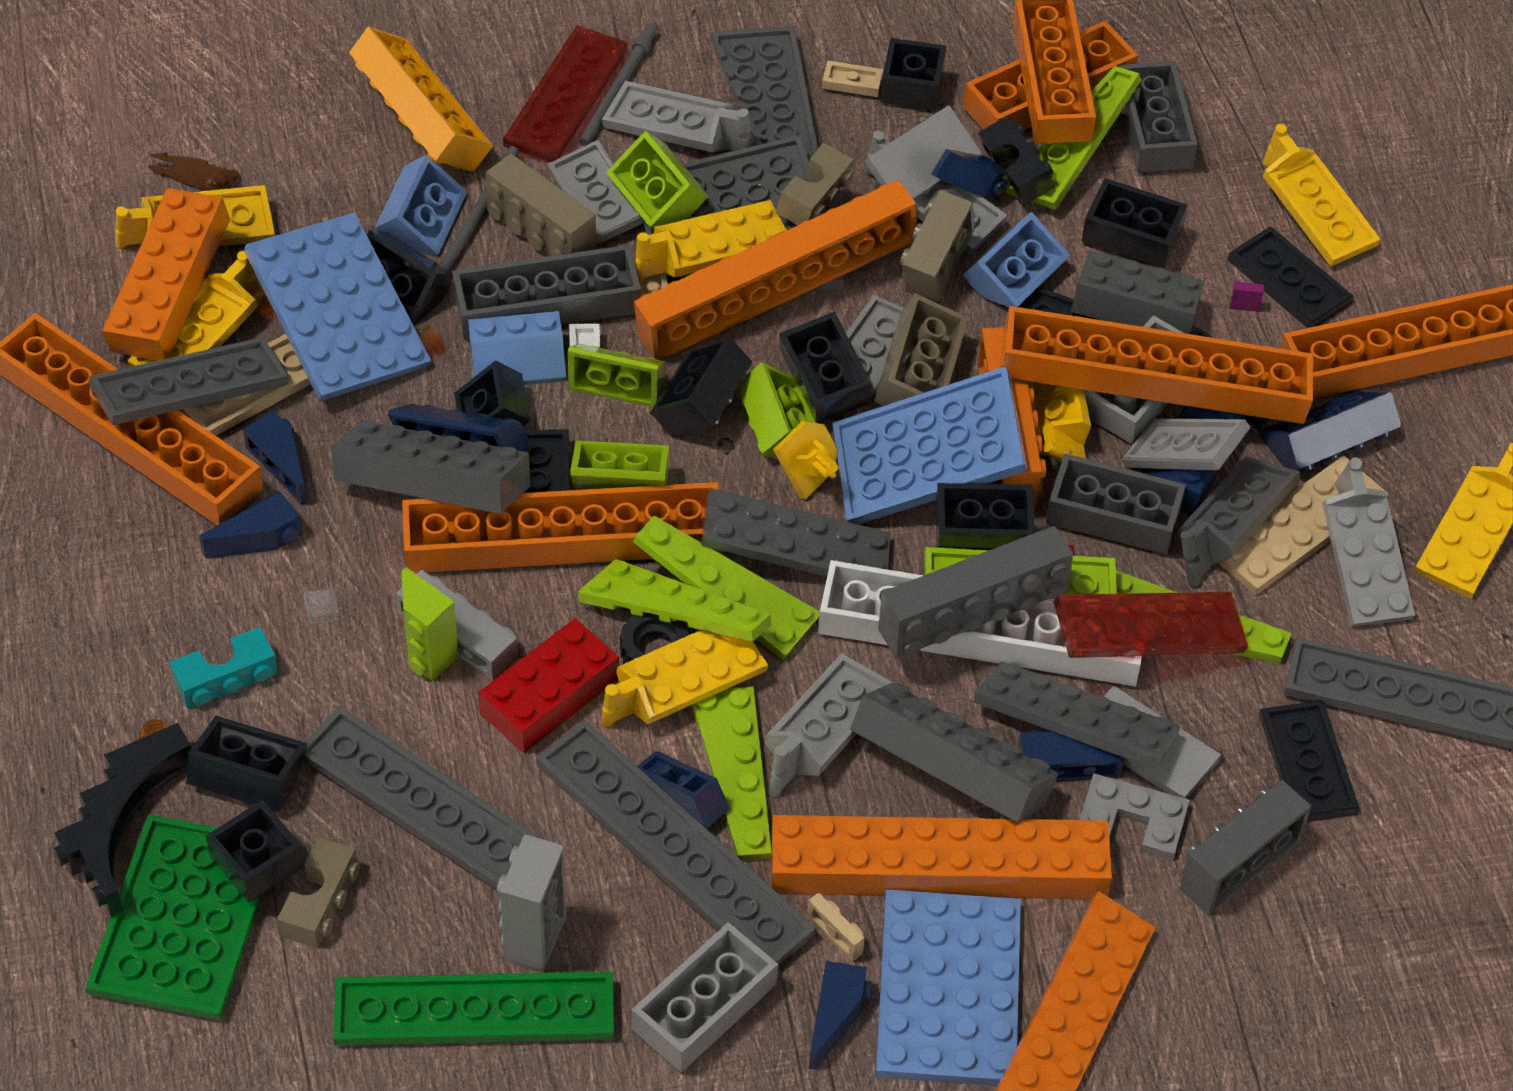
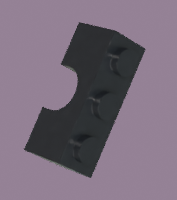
[978,116,1055,205]

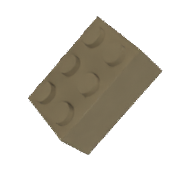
[900,190,975,303]

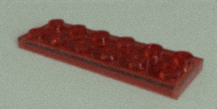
[503,25,628,162]
[1053,592,1248,658]

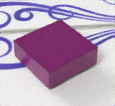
[1230,282,1264,312]

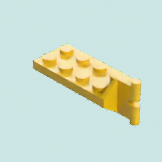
[1262,124,1381,267]
[115,185,275,249]
[635,200,787,282]
[128,251,262,367]
[1027,381,1091,462]
[1414,443,1513,600]
[601,630,768,727]

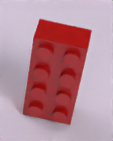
[478,618,619,753]

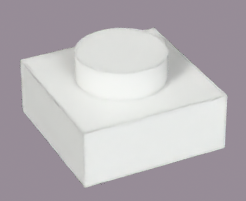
[569,324,600,348]

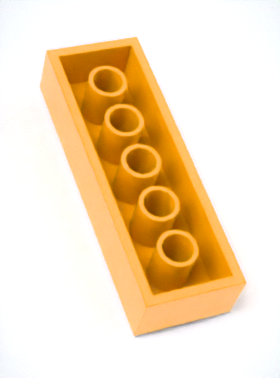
[349,26,493,172]

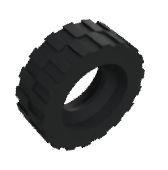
[620,612,690,664]

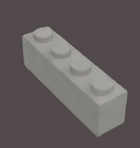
[395,569,518,680]

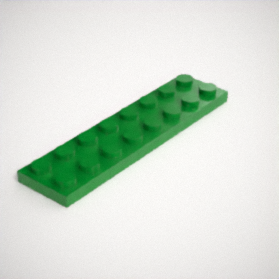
[333,972,614,1046]

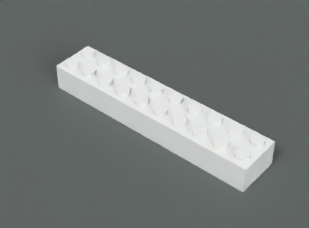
[818,560,1148,687]

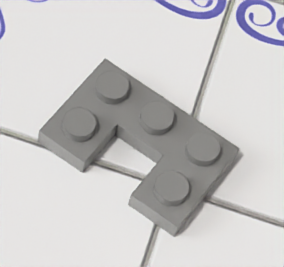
[1080,774,1190,860]

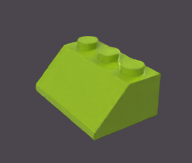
[606,130,709,229]
[568,343,666,408]
[738,362,816,460]
[570,440,669,490]
[402,567,459,682]

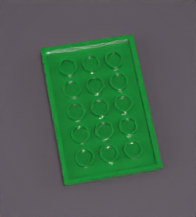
[85,814,263,1021]

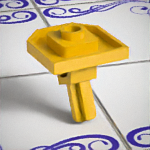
[773,421,839,499]

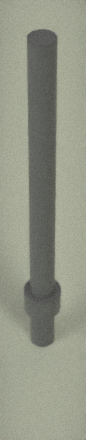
[578,23,658,147]
[440,146,520,271]

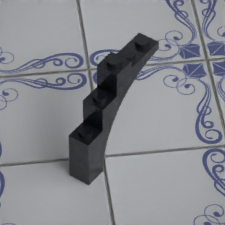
[53,723,192,917]

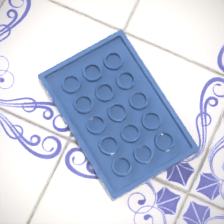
[244,212,431,401]
[833,366,1028,525]
[876,889,1021,1086]

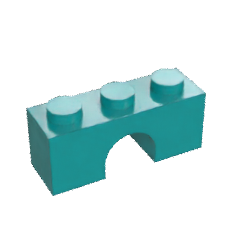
[169,627,278,709]

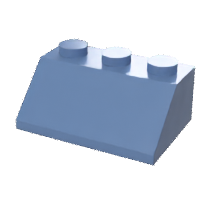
[374,154,467,257]
[962,212,1071,307]
[468,311,566,385]

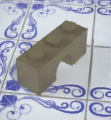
[775,143,854,225]
[277,836,360,949]

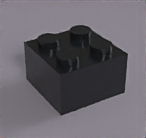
[880,38,947,110]
[206,800,305,903]

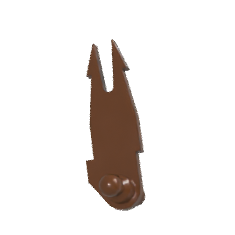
[148,152,239,191]

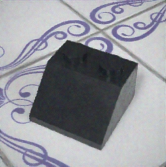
[454,360,531,427]

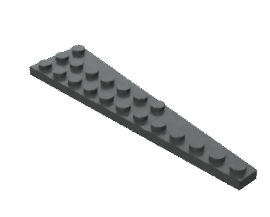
[710,26,844,291]

